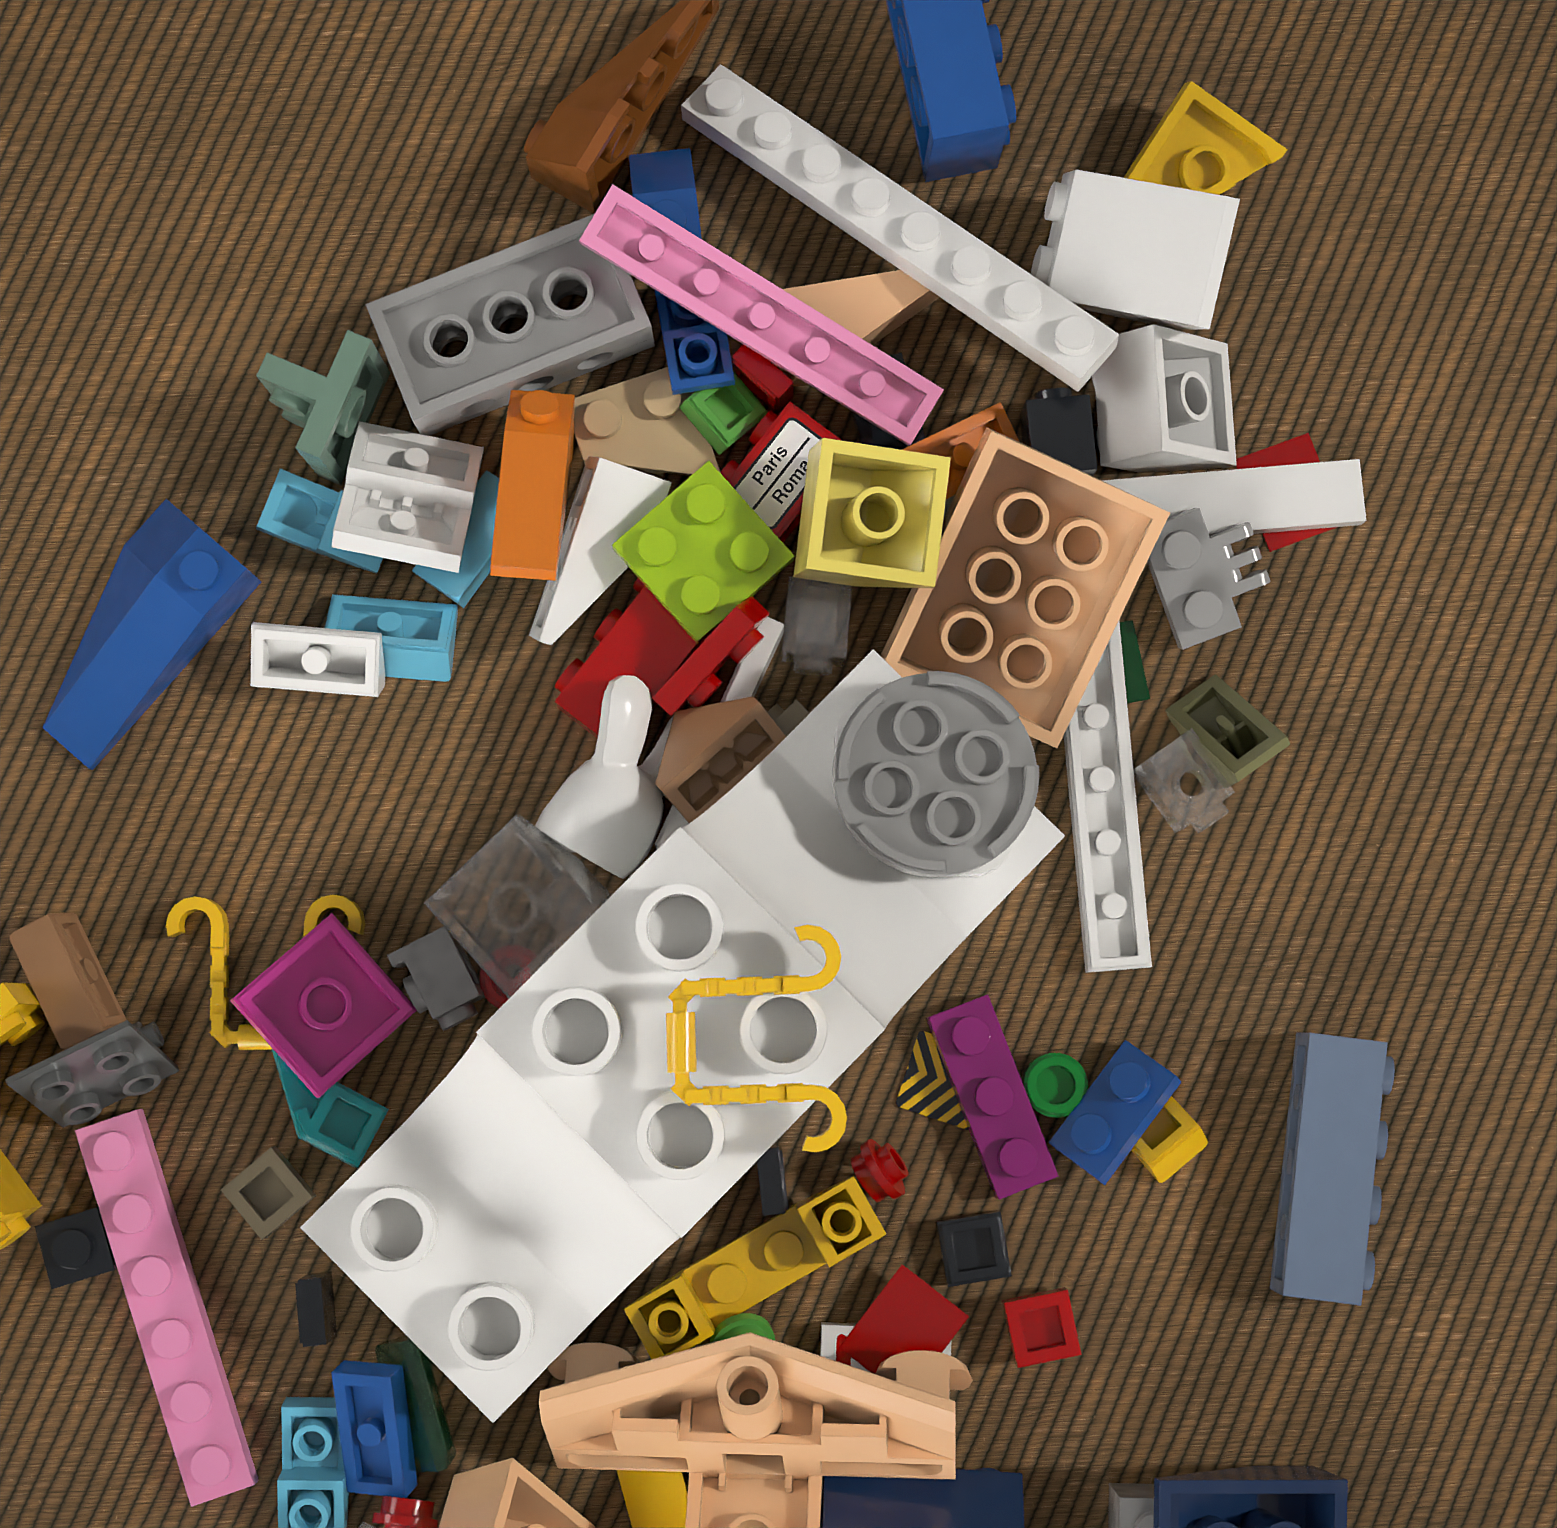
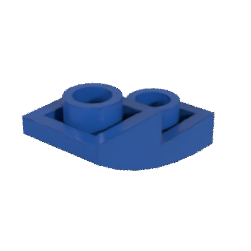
[654,289,735,395]

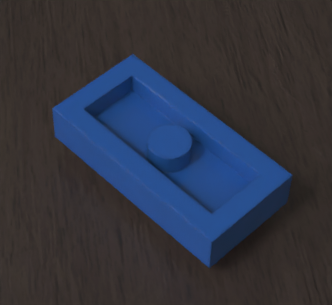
[1049,1040,1181,1185]
[331,1360,418,1498]

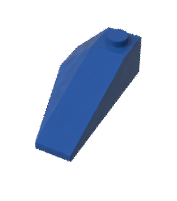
[43,499,261,770]

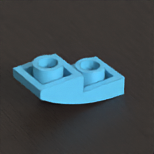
[277,1397,349,1528]

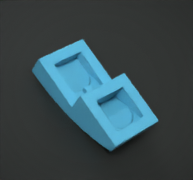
[256,469,383,574]

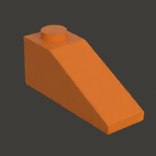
[490,390,575,581]

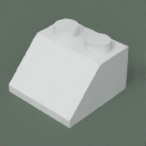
[1092,324,1237,473]

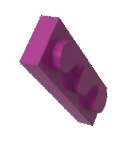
[926,994,1058,1200]

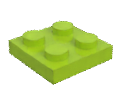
[612,460,795,644]

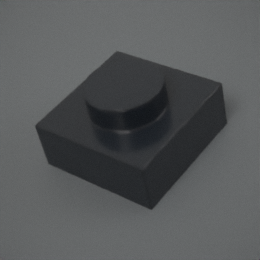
[34,1207,117,1289]

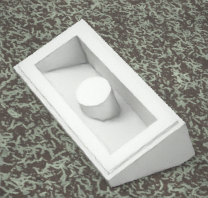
[250,622,385,697]

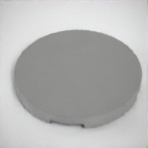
[832,671,1039,877]

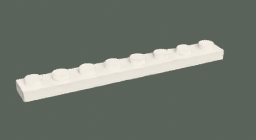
[681,64,1119,392]

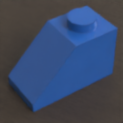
[629,148,702,239]

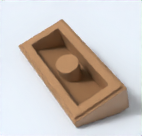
[10,913,126,1049]

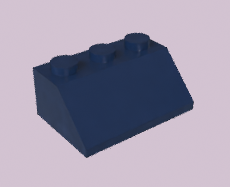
[821,1468,1025,1528]

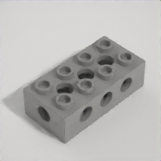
[366,214,655,436]

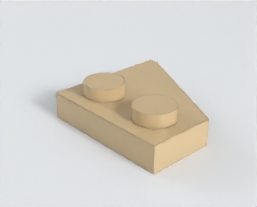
[574,367,720,476]

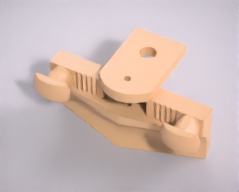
[539,1332,973,1528]

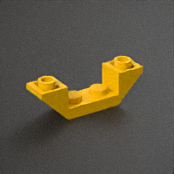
[624,1175,886,1359]

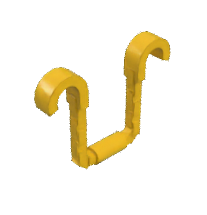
[166,895,365,1050]
[666,925,847,1153]

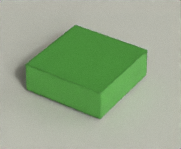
[679,371,768,455]

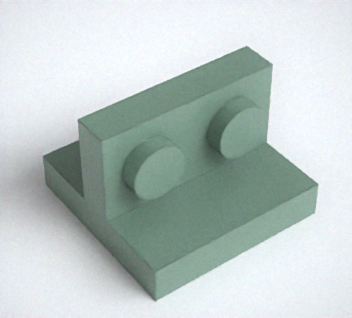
[256,330,390,485]

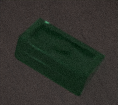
[375,1335,457,1472]

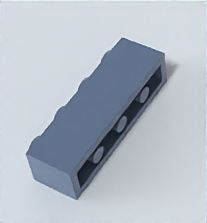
[1270,1032,1395,1306]

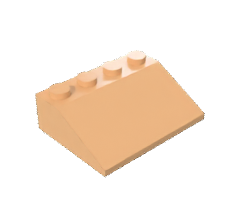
[880,427,1170,748]

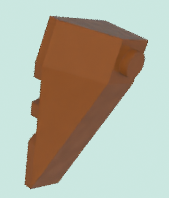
[524,0,719,214]

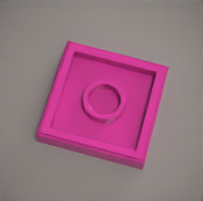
[230,913,417,1098]

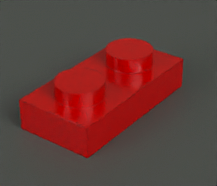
[652,596,770,716]

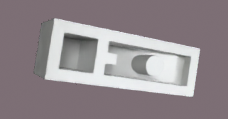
[529,456,672,645]

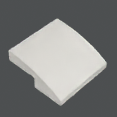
[332,421,484,573]

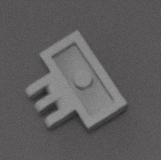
[1147,508,1271,650]

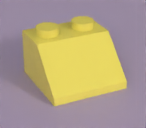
[793,438,951,589]

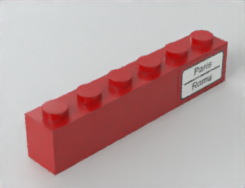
[554,402,842,739]

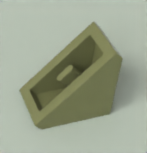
[1165,674,1290,790]

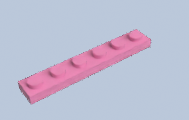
[579,184,944,446]
[75,1109,259,1507]

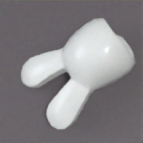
[534,675,674,879]

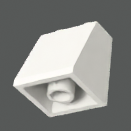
[1031,170,1240,330]

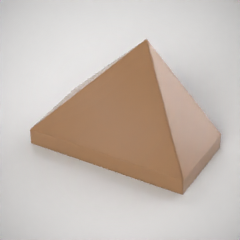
[655,696,786,823]

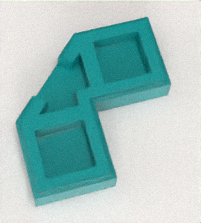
[272,1049,389,1168]

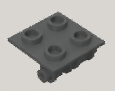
[5,1020,180,1128]

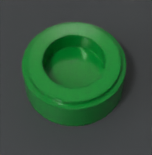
[1022,1052,1088,1117]

